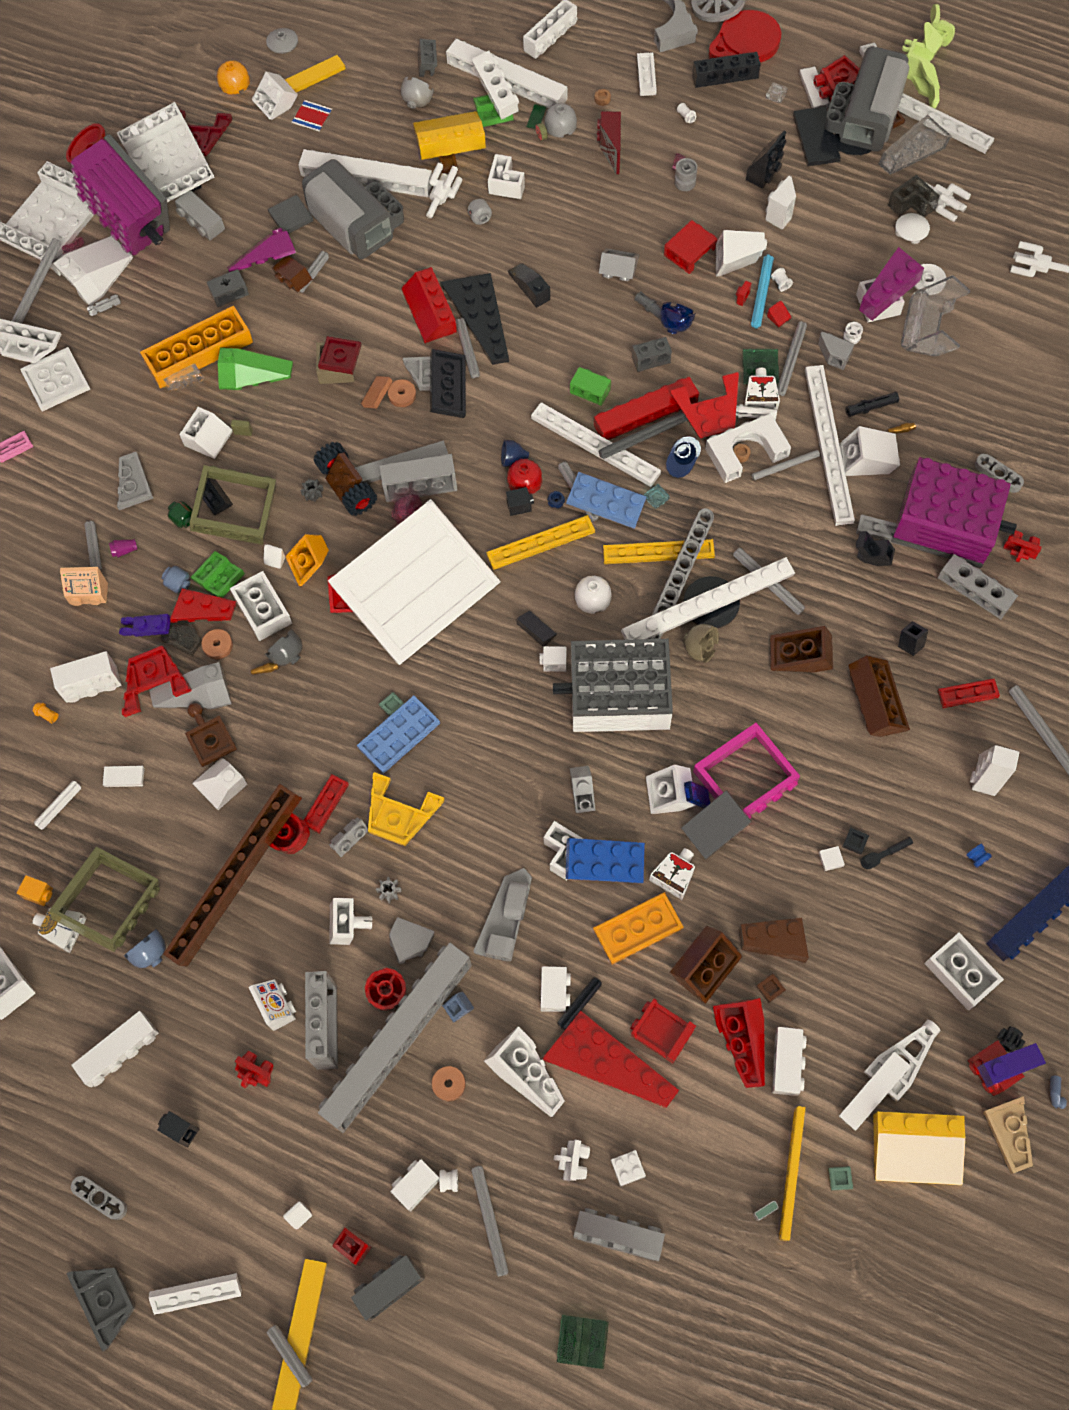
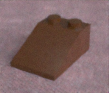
[770,626,833,672]

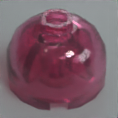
[392,494,423,525]

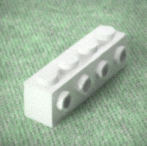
[523,0,577,59]

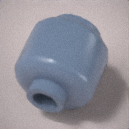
[161,566,191,593]

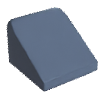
[442,992,474,1022]

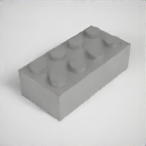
[379,454,457,503]

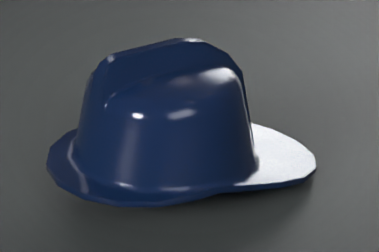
[666,436,701,478]

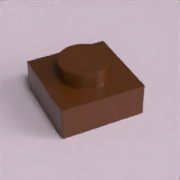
[756,974,786,1003]

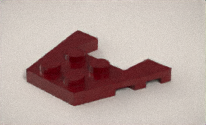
[180,110,233,157]

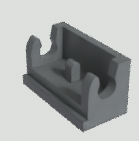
[418,39,437,77]

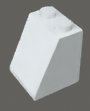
[716,230,767,277]
[839,426,900,476]

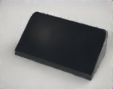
[196,478,233,516]
[516,611,557,647]

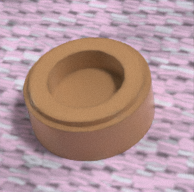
[594,89,611,106]
[733,444,751,462]

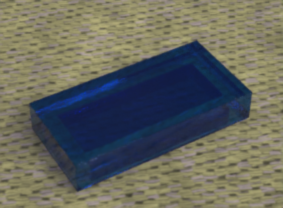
[684,781,710,808]

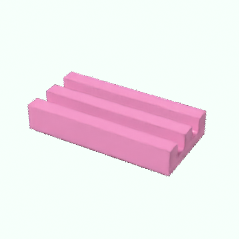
[0,431,33,463]

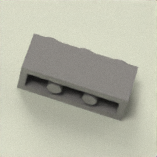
[175,190,225,241]

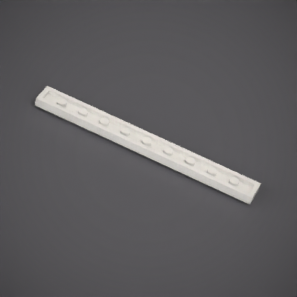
[805,365,855,526]
[621,557,795,640]

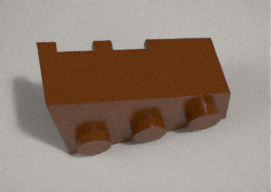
[739,918,809,963]

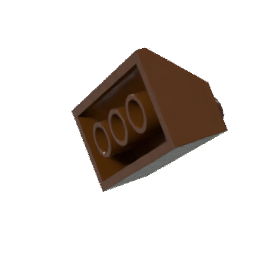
[848,655,910,737]

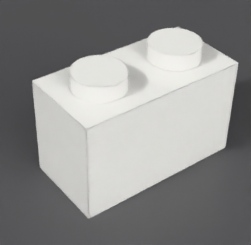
[541,966,571,1012]
[390,1159,440,1212]

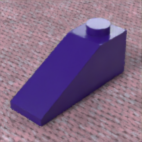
[977,1043,1046,1088]

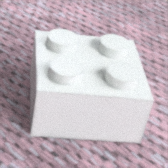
[611,1150,646,1187]

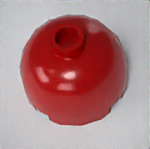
[507,459,542,494]
[365,968,407,1011]

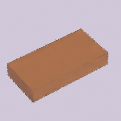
[361,376,392,409]

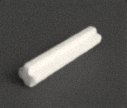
[34,781,81,830]

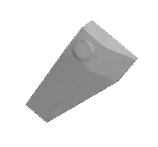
[149,662,232,709]

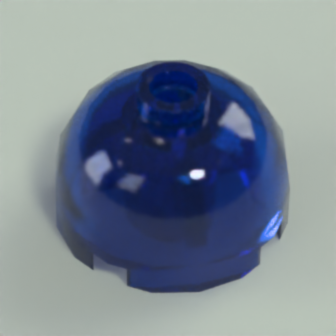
[660,302,696,334]

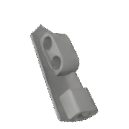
[474,868,532,961]

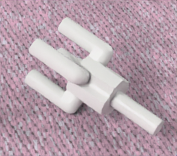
[426,163,462,218]
[915,179,971,222]
[1010,241,1069,277]

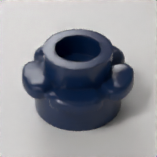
[547,491,565,508]

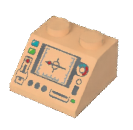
[60,567,108,606]

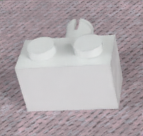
[330,898,372,945]

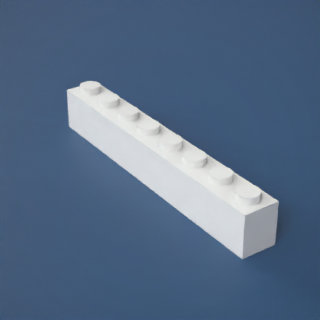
[446,39,567,108]
[299,149,432,197]

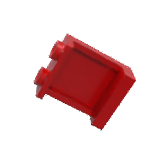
[664,220,718,274]
[630,998,696,1064]

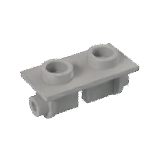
[329,817,368,857]

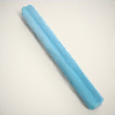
[751,254,774,329]

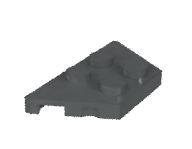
[66,1268,135,1351]

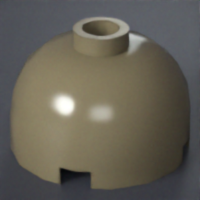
[684,624,719,663]

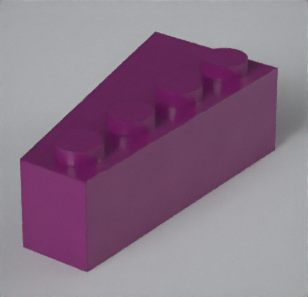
[859,247,924,321]

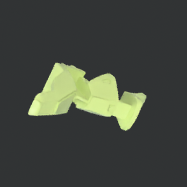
[902,4,955,109]

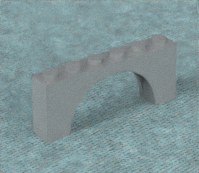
[654,0,698,52]

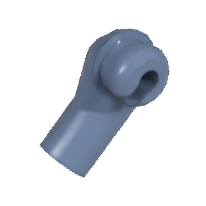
[1049,1076,1067,1109]

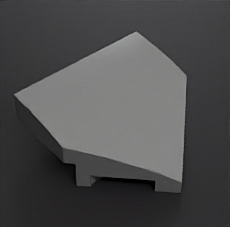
[389,917,435,964]

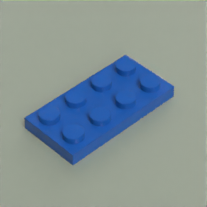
[565,838,645,883]

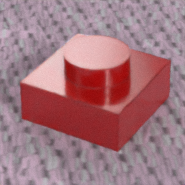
[735,281,752,306]

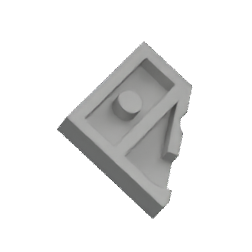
[403,357,430,391]

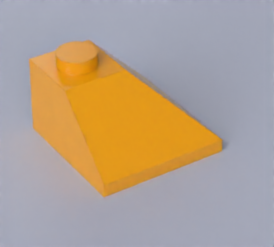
[285,534,329,586]

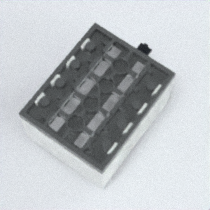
[553,639,673,732]

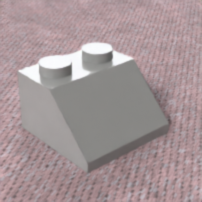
[599,248,639,281]

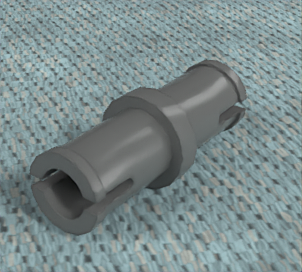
[634,291,668,321]

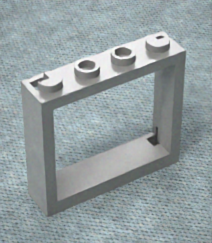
[305,971,338,1070]

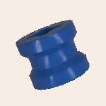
[966,843,992,868]

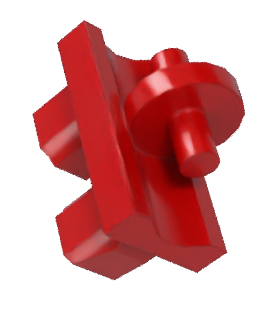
[813,67,843,102]
[1003,530,1042,563]
[235,1051,274,1088]

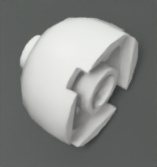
[575,576,612,614]

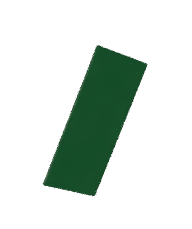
[526,104,547,129]

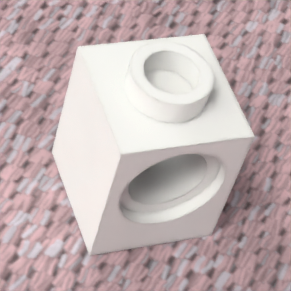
[540,646,566,672]

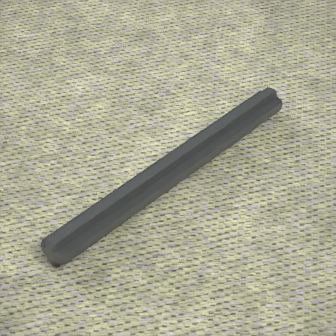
[598,411,688,459]

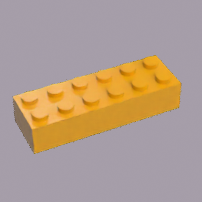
[140,305,253,389]

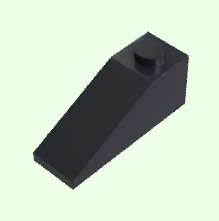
[508,263,550,308]

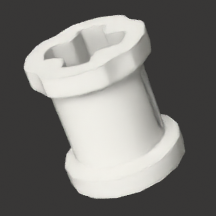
[771,268,793,292]

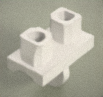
[554,1140,590,1181]

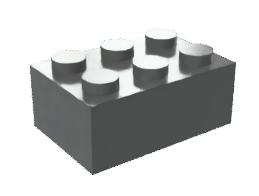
[351,1255,425,1321]

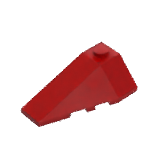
[713,998,765,1088]

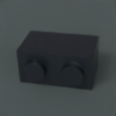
[157,1111,200,1148]

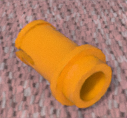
[32,702,59,724]

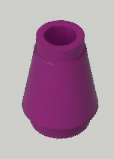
[109,539,137,558]

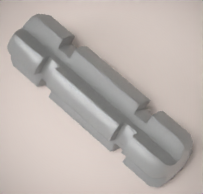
[87,294,121,316]

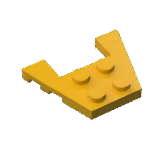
[368,772,445,846]

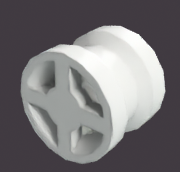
[843,322,863,344]
[439,1169,458,1192]

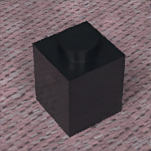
[506,487,534,516]
[898,621,928,656]

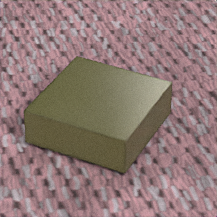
[231,420,253,436]

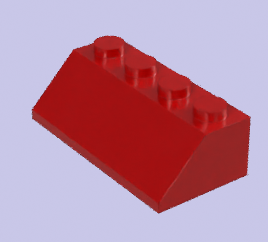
[401,267,457,343]

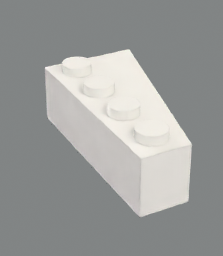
[970,745,1019,796]

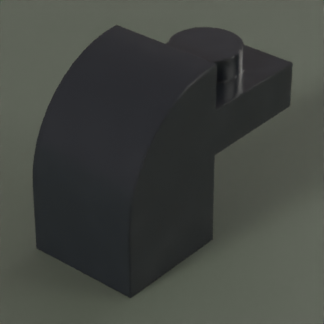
[856,531,895,566]

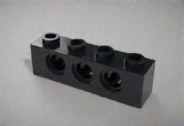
[692,52,761,88]

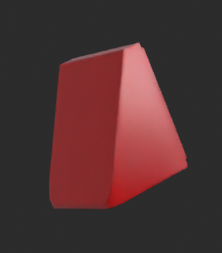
[767,300,792,328]

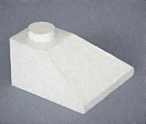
[193,758,248,810]

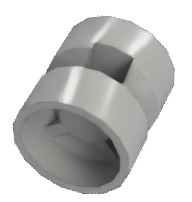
[674,158,698,191]

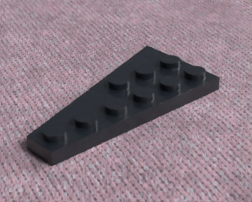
[440,273,509,365]

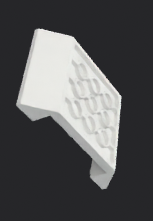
[117,102,214,202]
[0,161,94,261]

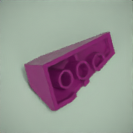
[227,227,296,272]

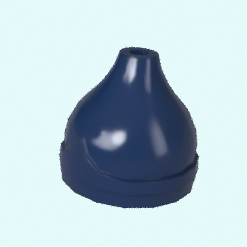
[501,439,529,467]

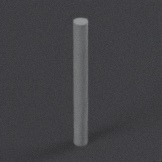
[751,450,820,480]

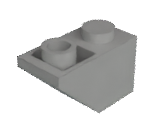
[818,331,855,370]
[570,766,596,813]

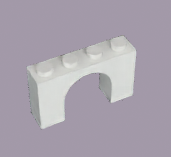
[705,414,791,483]

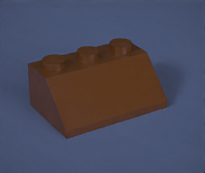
[669,925,743,1004]

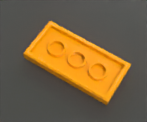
[593,892,684,965]

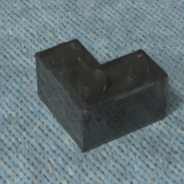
[888,175,940,217]

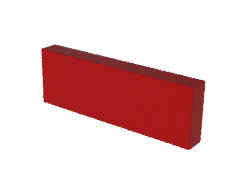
[937,678,1000,708]
[304,774,349,834]

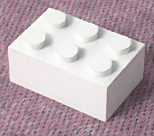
[230,571,292,641]
[50,651,122,703]
[924,933,1004,1011]

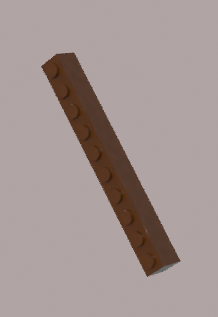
[163,783,302,967]

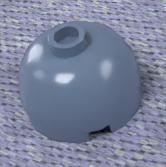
[124,929,166,968]

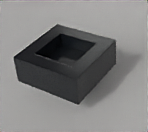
[842,827,869,855]

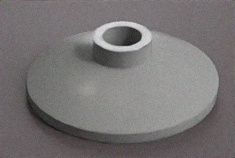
[266,28,298,54]

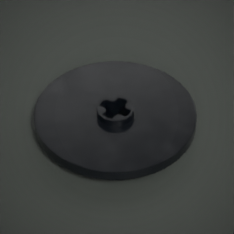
[684,576,740,628]

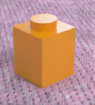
[17,875,53,906]

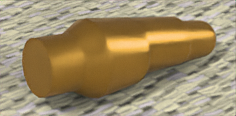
[887,422,915,434]
[250,662,279,675]

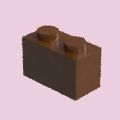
[272,256,313,293]

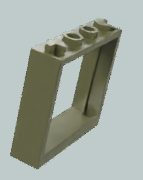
[190,465,276,545]
[49,847,160,952]

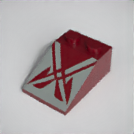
[597,111,621,174]

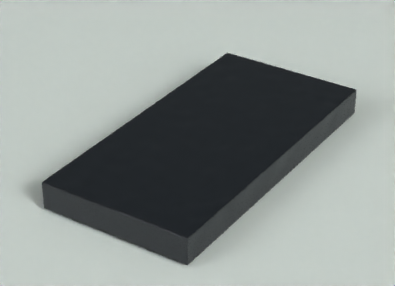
[793,106,841,166]
[430,349,466,418]

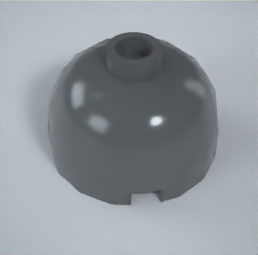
[265,629,303,666]

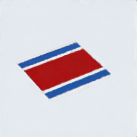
[291,100,332,131]

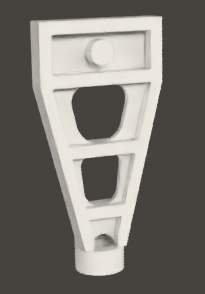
[864,1019,941,1102]

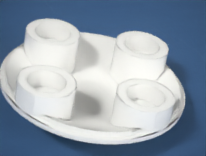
[895,213,930,244]

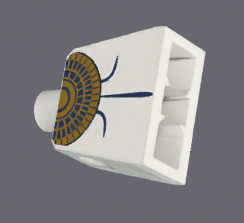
[33,908,87,953]

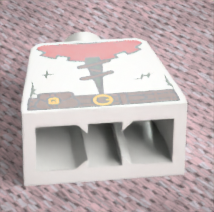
[744,368,780,410]
[649,848,695,900]

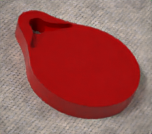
[708,10,781,63]

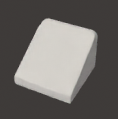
[264,544,285,569]
[283,1202,312,1229]

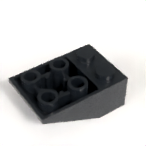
[746,131,786,189]

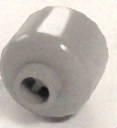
[467,199,492,225]

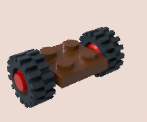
[313,442,377,516]

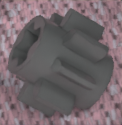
[300,478,324,502]

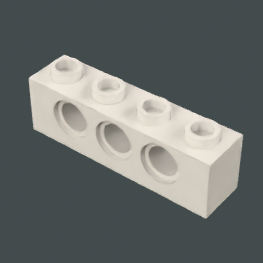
[472,51,519,120]

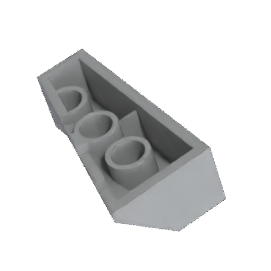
[573,1208,665,1262]

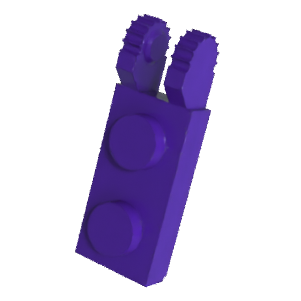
[119,614,171,637]

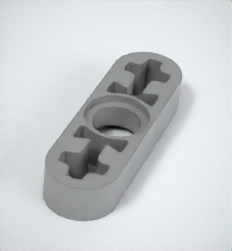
[975,454,1024,493]
[71,1176,127,1220]

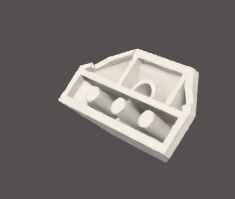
[0,319,62,363]

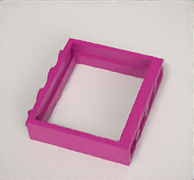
[693,723,800,819]

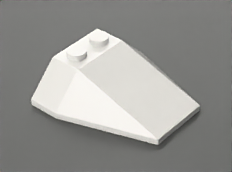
[50,236,133,306]

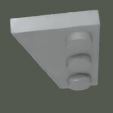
[117,452,153,511]

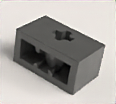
[206,269,249,308]

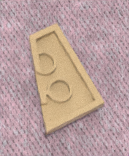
[983,1096,1033,1174]

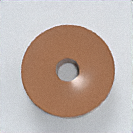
[388,379,416,407]
[202,629,233,660]
[432,1066,466,1102]

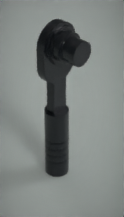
[861,837,913,870]

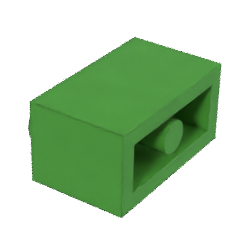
[570,367,611,406]

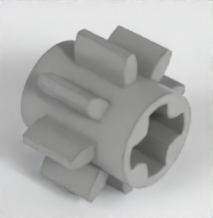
[376,877,402,904]

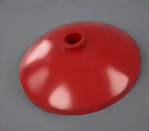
[66,123,105,164]

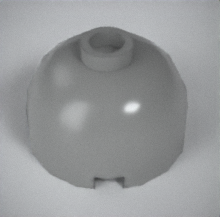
[401,77,434,109]
[544,103,577,138]

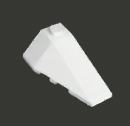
[484,1026,565,1117]

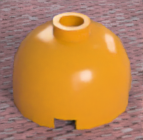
[217,60,250,94]

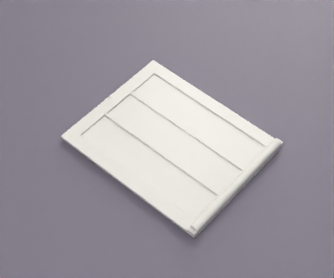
[328,499,501,665]

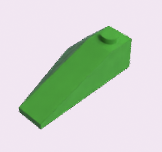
[218,348,293,390]

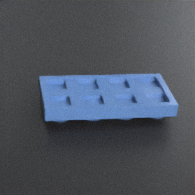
[566,472,646,529]
[357,696,440,774]

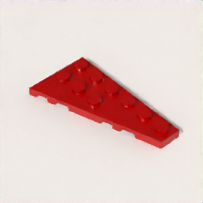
[542,1011,679,1108]

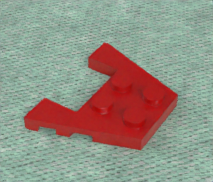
[670,372,739,439]
[122,646,192,717]

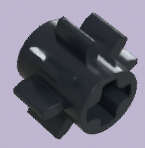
[997,1026,1026,1053]

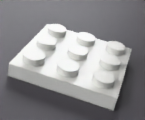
[20,347,90,411]

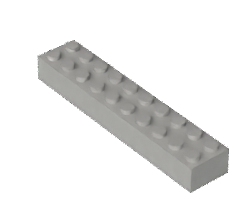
[318,943,472,1133]

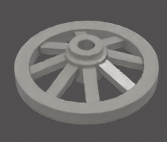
[691,0,746,22]

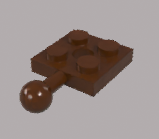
[185,703,237,767]

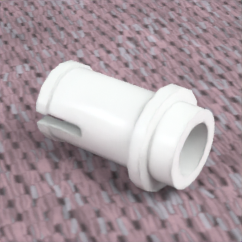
[677,103,696,123]

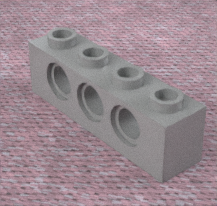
[938,554,1018,620]

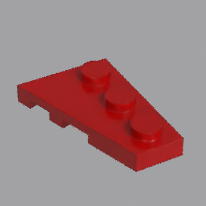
[170,588,236,623]

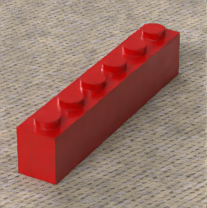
[594,376,699,440]

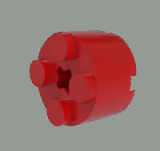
[270,813,310,854]

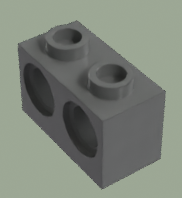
[632,337,672,372]

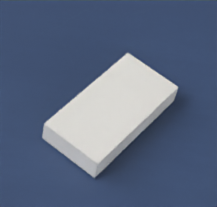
[103,766,144,787]

